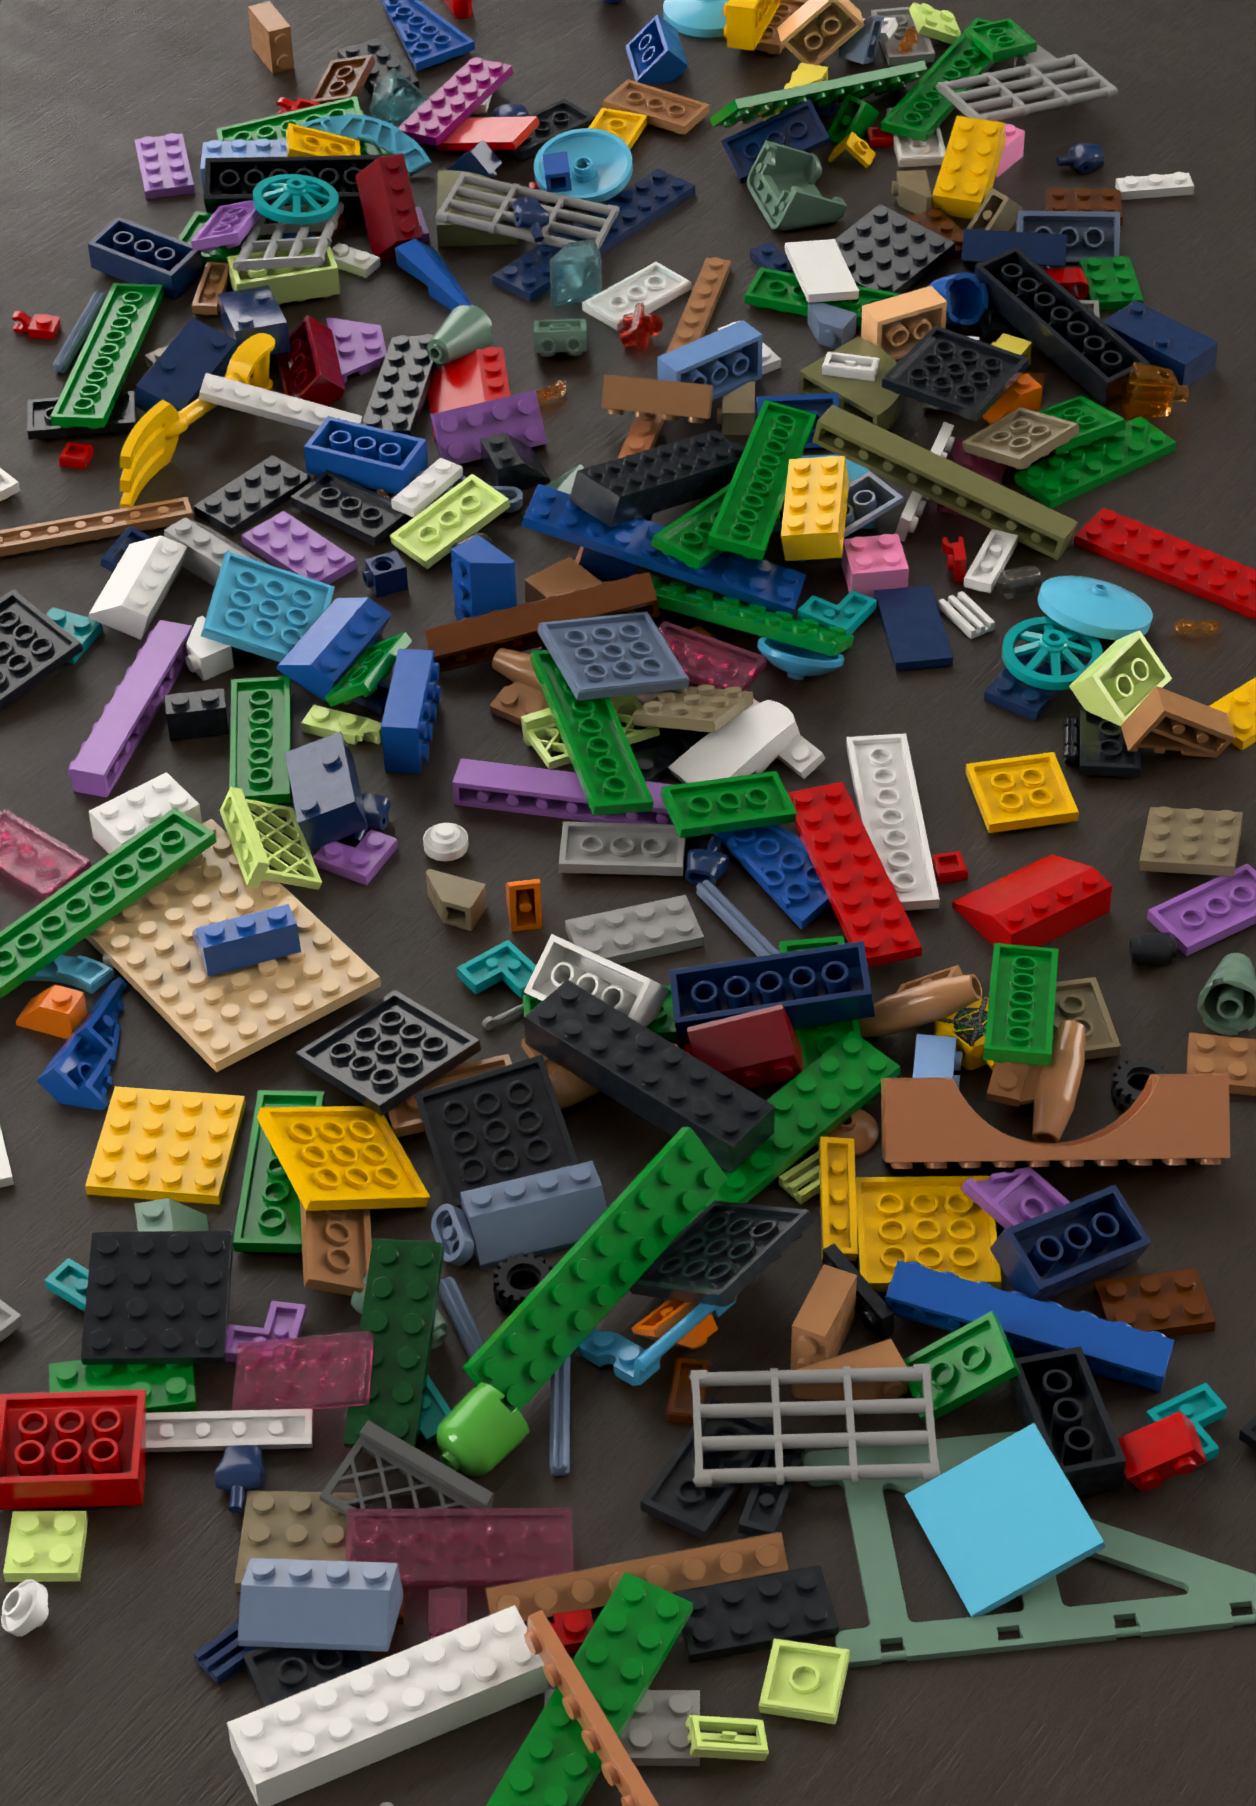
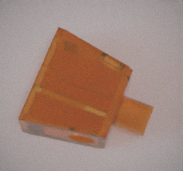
[1121,362,1189,420]

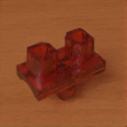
[619,302,664,352]

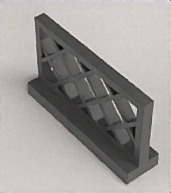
[320,1420,494,1574]

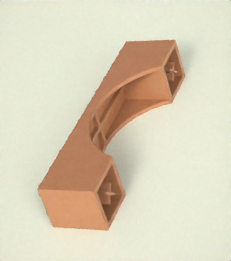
[881,1073,1230,1169]

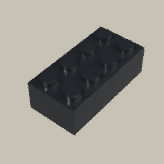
[1009,1346,1126,1496]

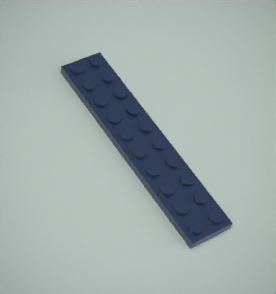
[492,169,695,302]

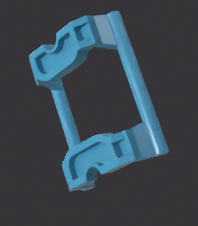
[575,1298,737,1386]

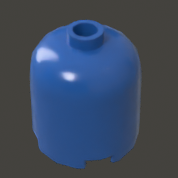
[929,272,989,326]

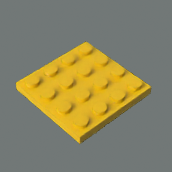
[85,1086,246,1205]
[257,1106,430,1211]
[856,1176,1002,1292]

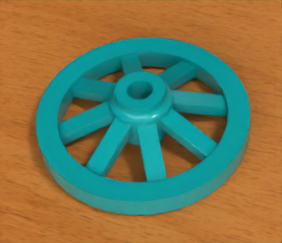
[253,174,339,225]
[1002,617,1103,690]

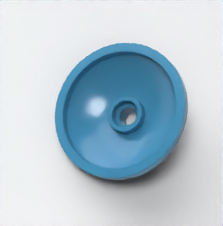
[757,637,844,680]

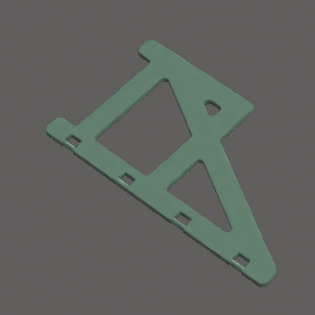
[803,1431,1256,1668]

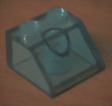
[369,67,429,125]
[550,239,602,306]

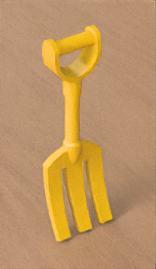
[120,333,275,509]

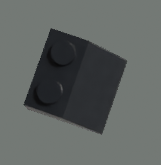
[480,433,551,490]
[164,688,229,741]

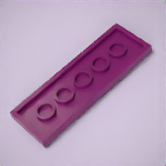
[398,57,513,146]

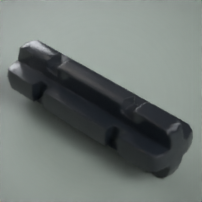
[1063,716,1080,764]

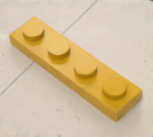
[819,1137,858,1261]

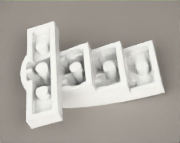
[668,698,825,783]

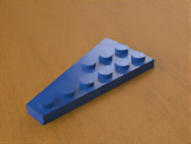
[381,0,475,72]
[714,825,831,930]

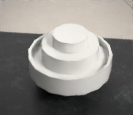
[423,823,469,861]
[1,1579,49,1636]

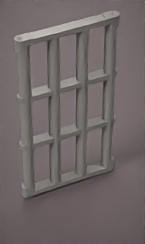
[936,54,1118,121]
[435,172,620,257]
[233,202,345,271]
[689,1364,941,1487]

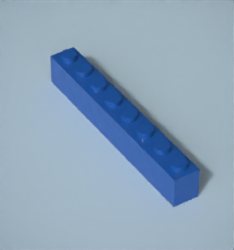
[885,1260,1174,1393]

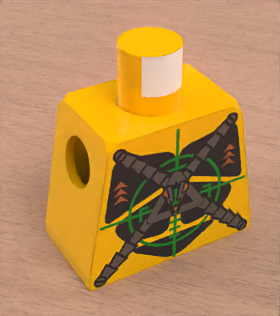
[934,997,995,1070]

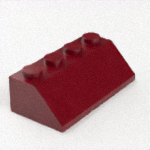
[355,153,422,261]
[276,315,345,407]

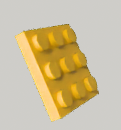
[966,752,1079,833]

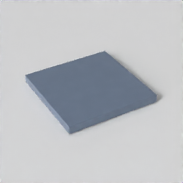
[537,612,689,701]

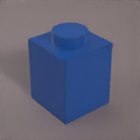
[542,151,572,193]

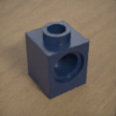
[362,551,408,598]

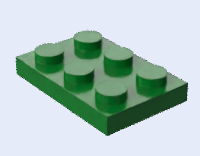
[966,18,1037,62]
[1079,256,1143,311]
[325,632,412,707]
[903,1311,1020,1423]

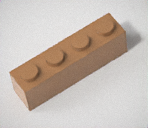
[601,375,714,423]

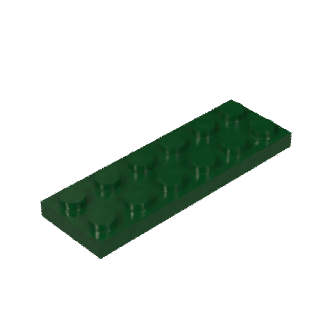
[343,1238,445,1448]

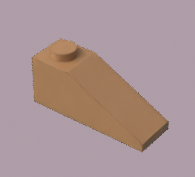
[792,1339,908,1401]

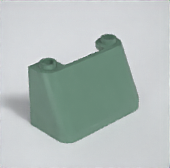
[747,140,847,232]

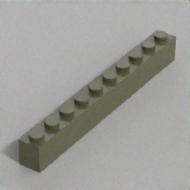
[812,404,1078,560]

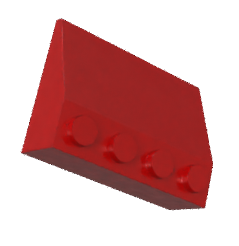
[427,347,511,442]
[952,854,1113,947]
[0,1389,146,1510]

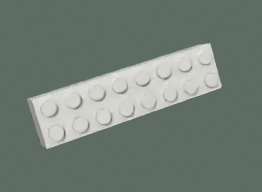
[227,1605,548,1806]

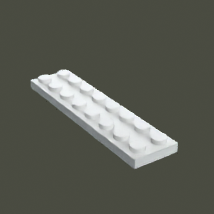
[846,733,940,910]

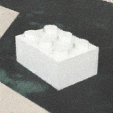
[89,772,202,854]

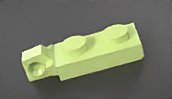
[301,705,382,745]

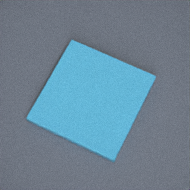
[201,551,335,662]
[905,1423,1106,1617]

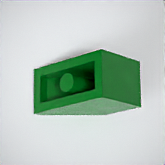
[827,94,879,144]

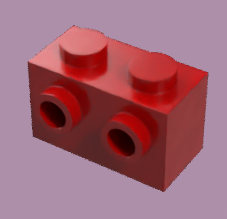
[1118,1411,1207,1491]

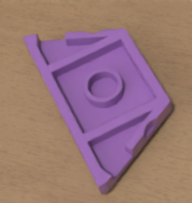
[326,318,387,383]
[961,1166,1071,1229]

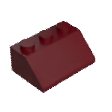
[687,1004,803,1090]

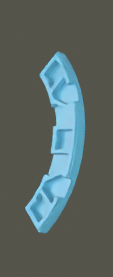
[300,114,432,176]
[26,955,114,994]

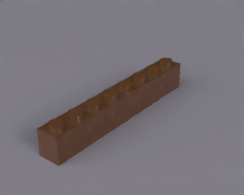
[424,572,660,673]

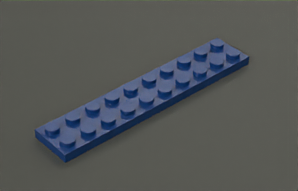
[521,484,806,616]

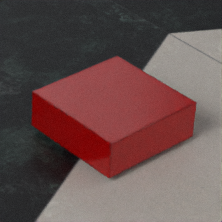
[866,127,894,148]
[58,442,94,469]
[931,851,968,884]

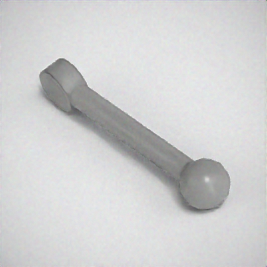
[482,1004,524,1030]

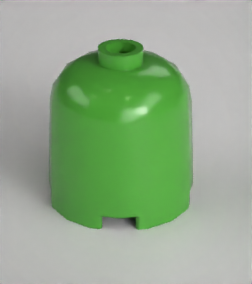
[436,1382,529,1476]

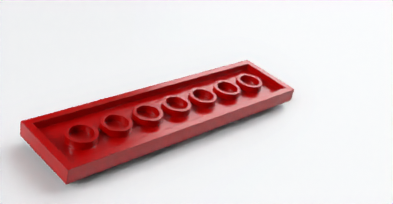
[1074,508,1256,620]
[787,782,922,967]

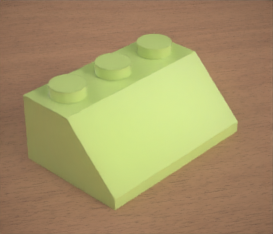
[1069,630,1172,726]

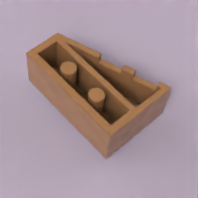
[1121,686,1235,758]

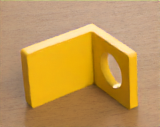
[828,131,876,168]

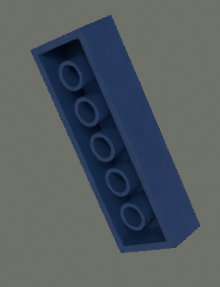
[669,941,875,1045]

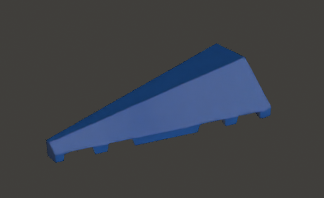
[395,238,473,310]
[37,976,127,1111]

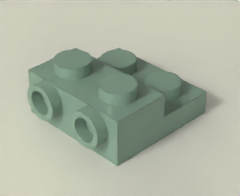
[534,319,587,357]

